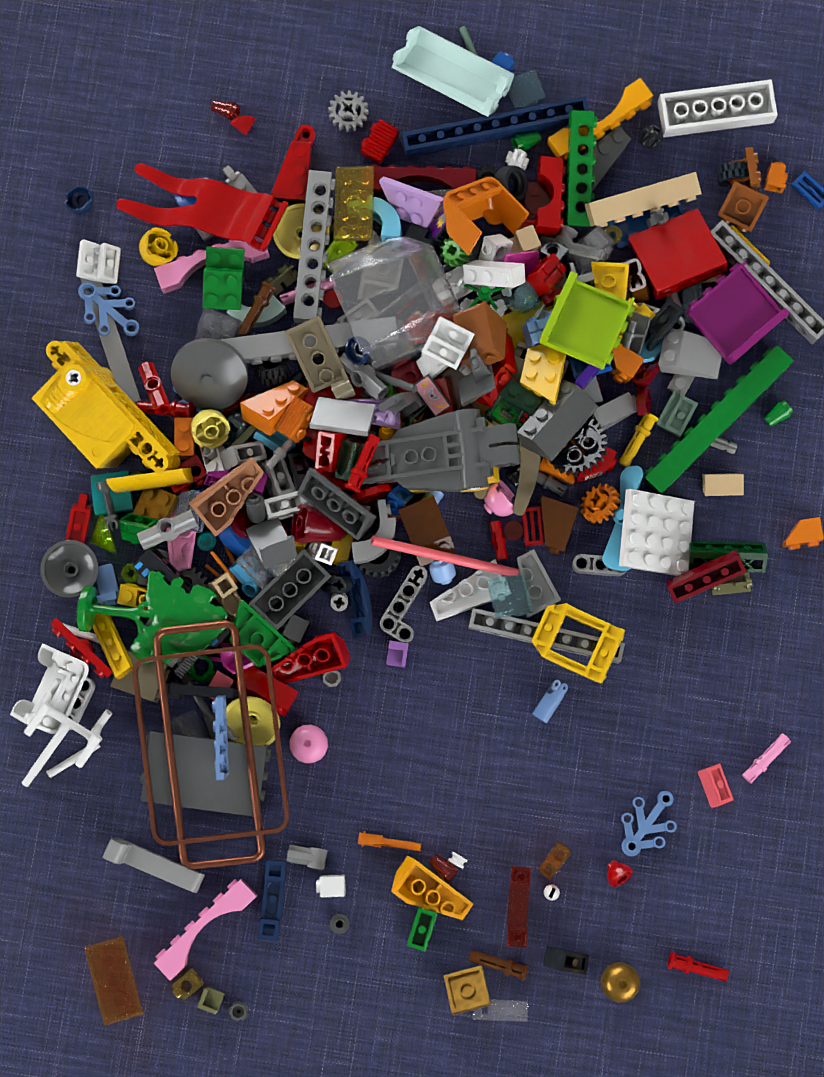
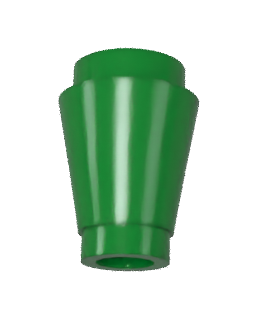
[512,131,541,151]
[764,400,793,427]

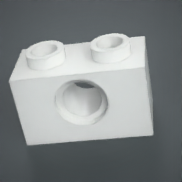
[316,874,346,897]

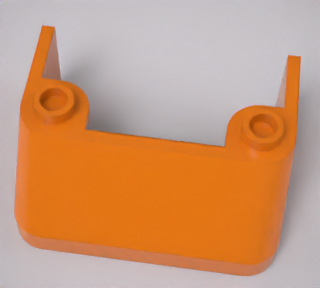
[443,177,529,255]

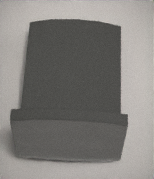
[246,518,297,569]

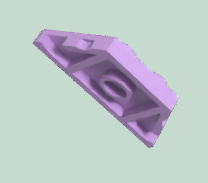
[379,176,443,228]

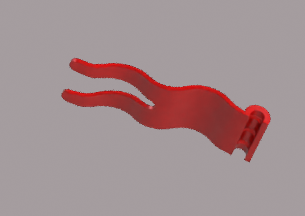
[116,163,289,252]

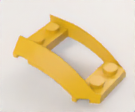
[532,603,625,684]

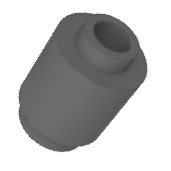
[245,493,267,523]

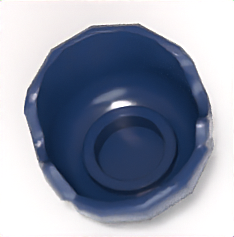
[64,186,94,214]
[345,336,372,365]

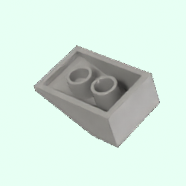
[658,329,722,379]

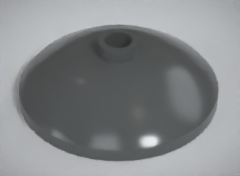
[40,540,99,598]

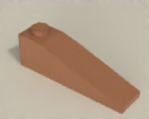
[188,457,264,537]

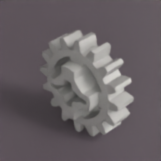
[328,90,369,132]

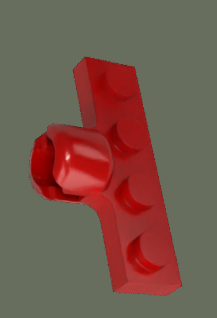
[51,618,113,679]

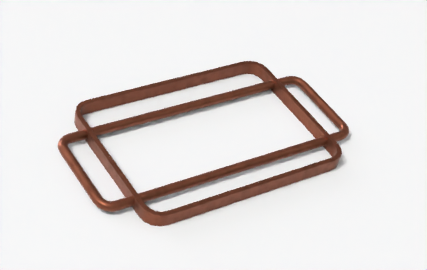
[132,620,290,869]

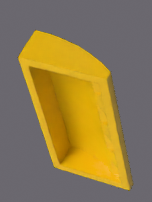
[106,468,193,493]

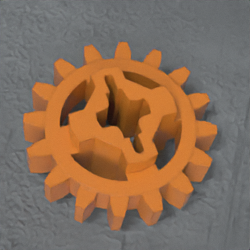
[580,483,621,524]

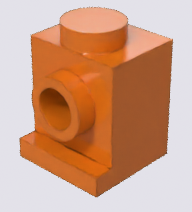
[764,162,788,194]

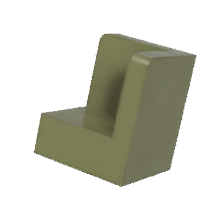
[197,986,225,1015]

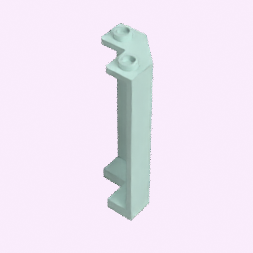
[392,26,515,117]

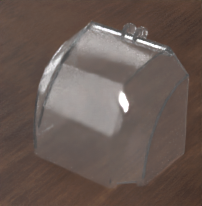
[328,237,462,371]

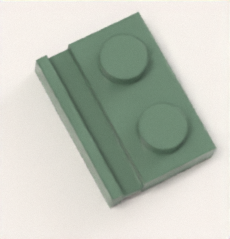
[656,391,698,438]

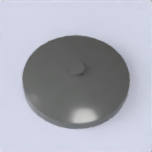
[171,338,248,410]

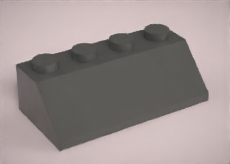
[517,379,598,461]
[297,468,377,540]
[249,549,331,630]

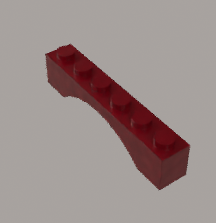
[363,164,478,195]

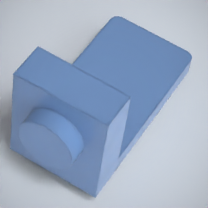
[96,563,119,606]

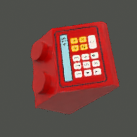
[575,448,617,483]

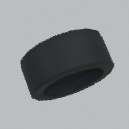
[495,165,528,201]

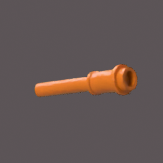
[358,831,421,851]

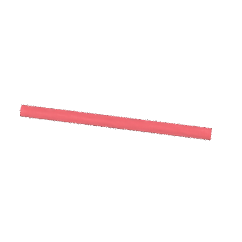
[371,535,519,578]

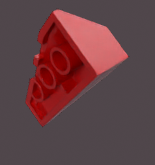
[272,632,351,684]

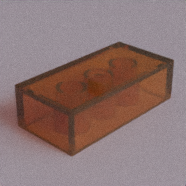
[84,935,144,1026]

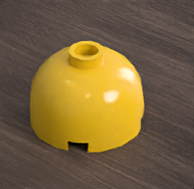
[139,227,178,267]

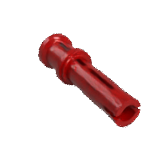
[136,401,195,418]
[344,434,381,494]
[667,951,729,982]

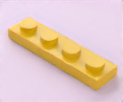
[92,614,134,679]

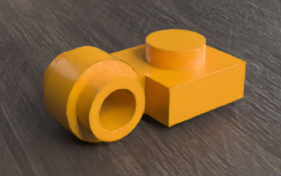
[378,412,405,441]

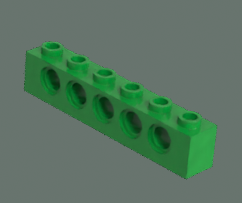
[565,110,597,227]

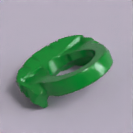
[185,655,215,683]

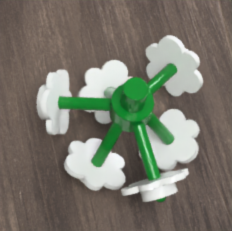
[458,276,512,317]

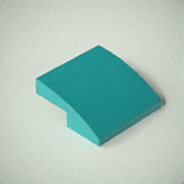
[91,470,133,516]

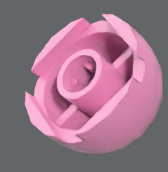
[484,480,515,517]
[289,725,328,763]

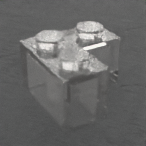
[569,225,614,275]

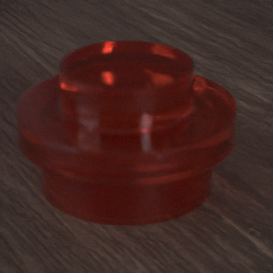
[504,521,523,540]

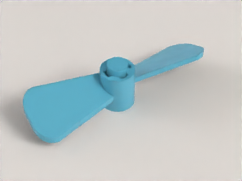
[602,466,643,571]

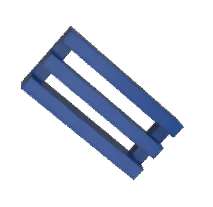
[791,171,824,211]

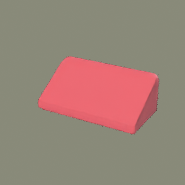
[698,763,734,808]

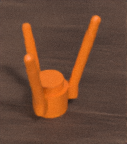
[205,544,239,584]

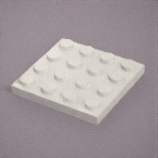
[619,489,694,576]

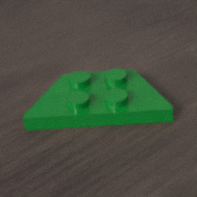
[229,600,297,667]

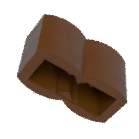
[623,258,650,304]

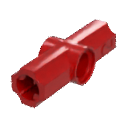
[138,361,171,415]

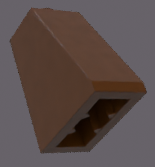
[540,496,579,555]

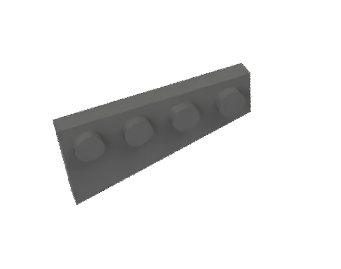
[565,125,631,194]

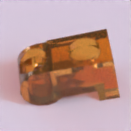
[537,840,572,880]

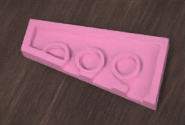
[166,491,201,571]

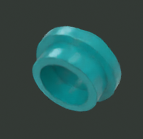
[197,532,216,551]

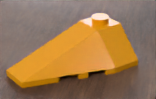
[391,856,473,920]

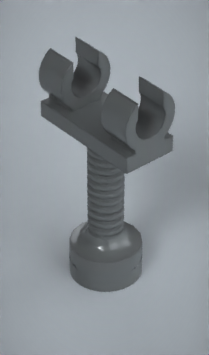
[96,481,121,531]

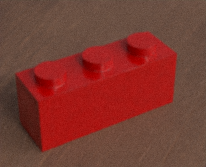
[235,666,298,717]

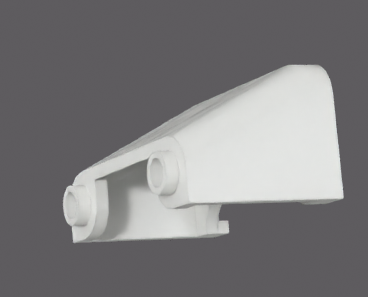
[10,643,89,734]

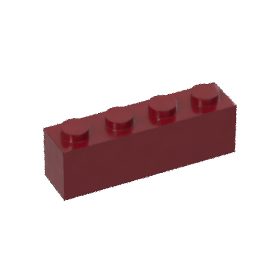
[666,550,747,604]

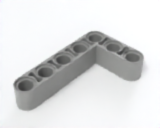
[103,838,205,893]

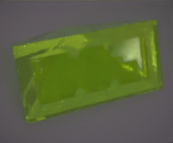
[90,515,117,554]

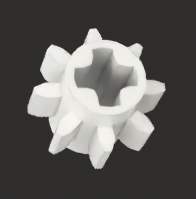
[505,149,529,170]

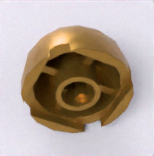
[600,962,640,1003]

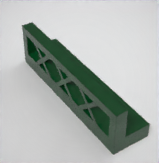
[688,541,768,573]

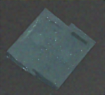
[487,575,533,619]

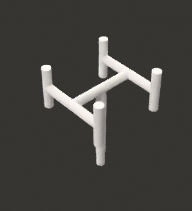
[22,678,112,787]

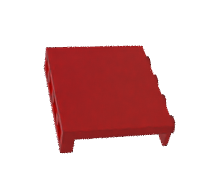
[628,208,727,300]

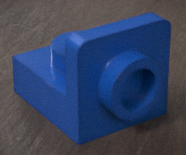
[385,484,415,516]

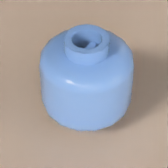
[428,560,456,585]

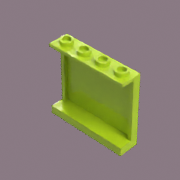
[539,271,636,370]

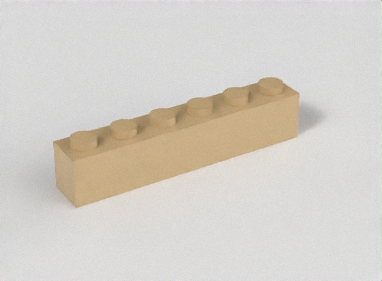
[585,172,702,229]

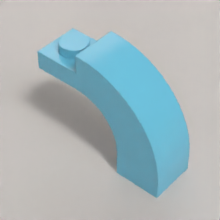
[347,196,402,246]

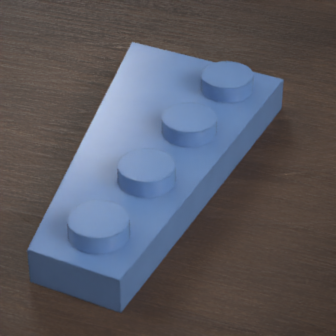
[212,696,229,780]

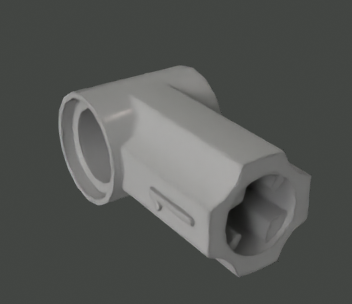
[287,844,328,870]

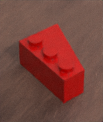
[271,141,312,202]

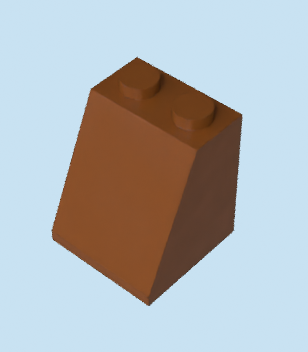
[453,302,507,370]

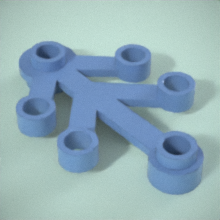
[78,282,139,336]
[621,791,677,856]

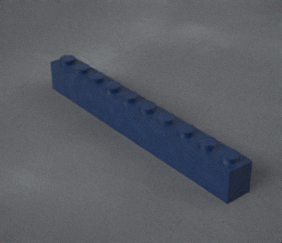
[402,96,589,158]

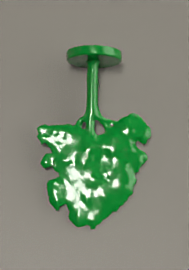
[77,570,227,664]

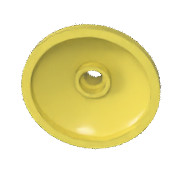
[273,204,329,259]
[226,696,280,746]

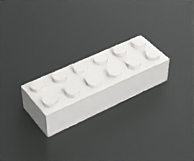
[658,79,777,138]

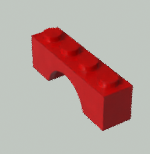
[534,156,566,236]

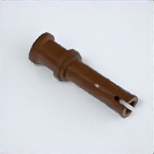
[237,281,278,336]
[468,949,529,982]

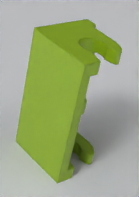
[323,229,358,275]

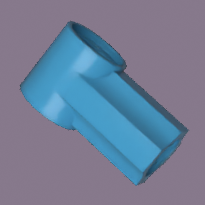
[229,558,266,598]

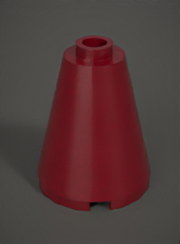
[291,504,347,543]

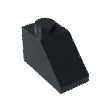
[543,946,589,974]

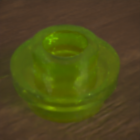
[121,563,139,583]

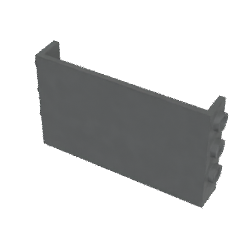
[140,729,271,817]

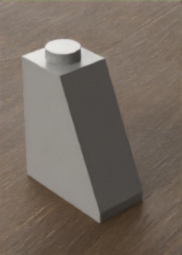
[588,392,637,430]

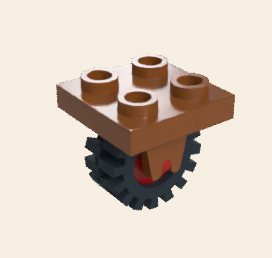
[716,147,761,191]

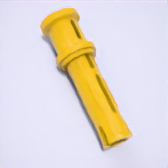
[618,413,659,467]

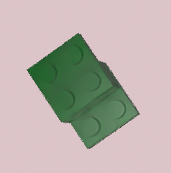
[203,246,245,310]

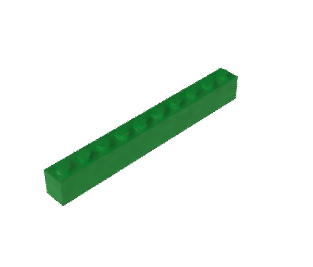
[643,345,794,495]

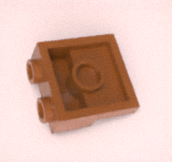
[718,180,769,232]

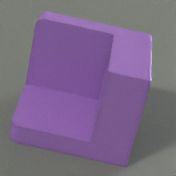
[386,641,409,668]

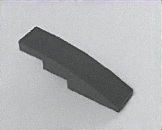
[378,392,426,417]

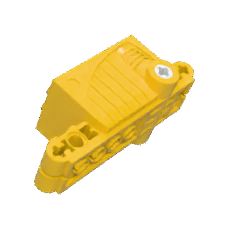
[32,341,181,472]

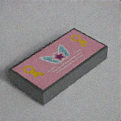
[414,374,451,417]

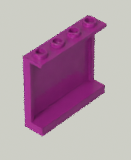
[685,261,790,365]

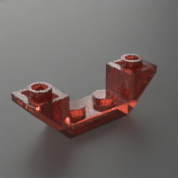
[507,866,531,948]

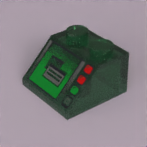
[487,379,543,437]

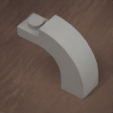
[352,499,396,564]

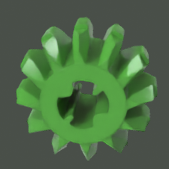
[440,236,473,267]

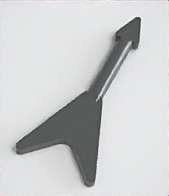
[179,669,239,740]

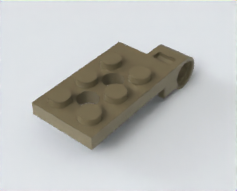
[284,315,356,400]

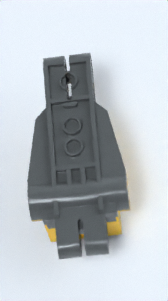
[345,409,520,494]

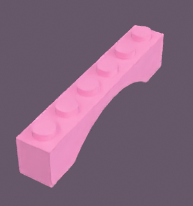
[154,236,270,294]
[154,878,258,981]

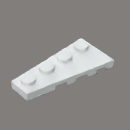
[430,559,509,622]

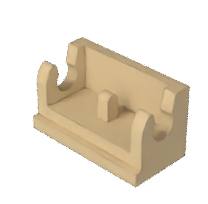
[702,473,744,496]

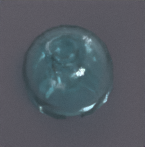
[506,275,541,314]

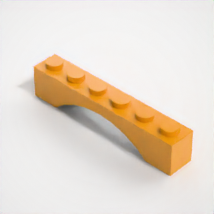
[547,78,653,160]

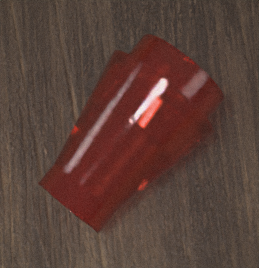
[211,100,240,120]
[429,854,459,882]

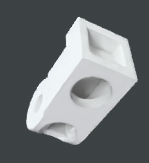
[306,542,338,565]

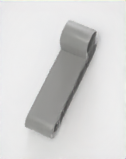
[380,566,427,643]

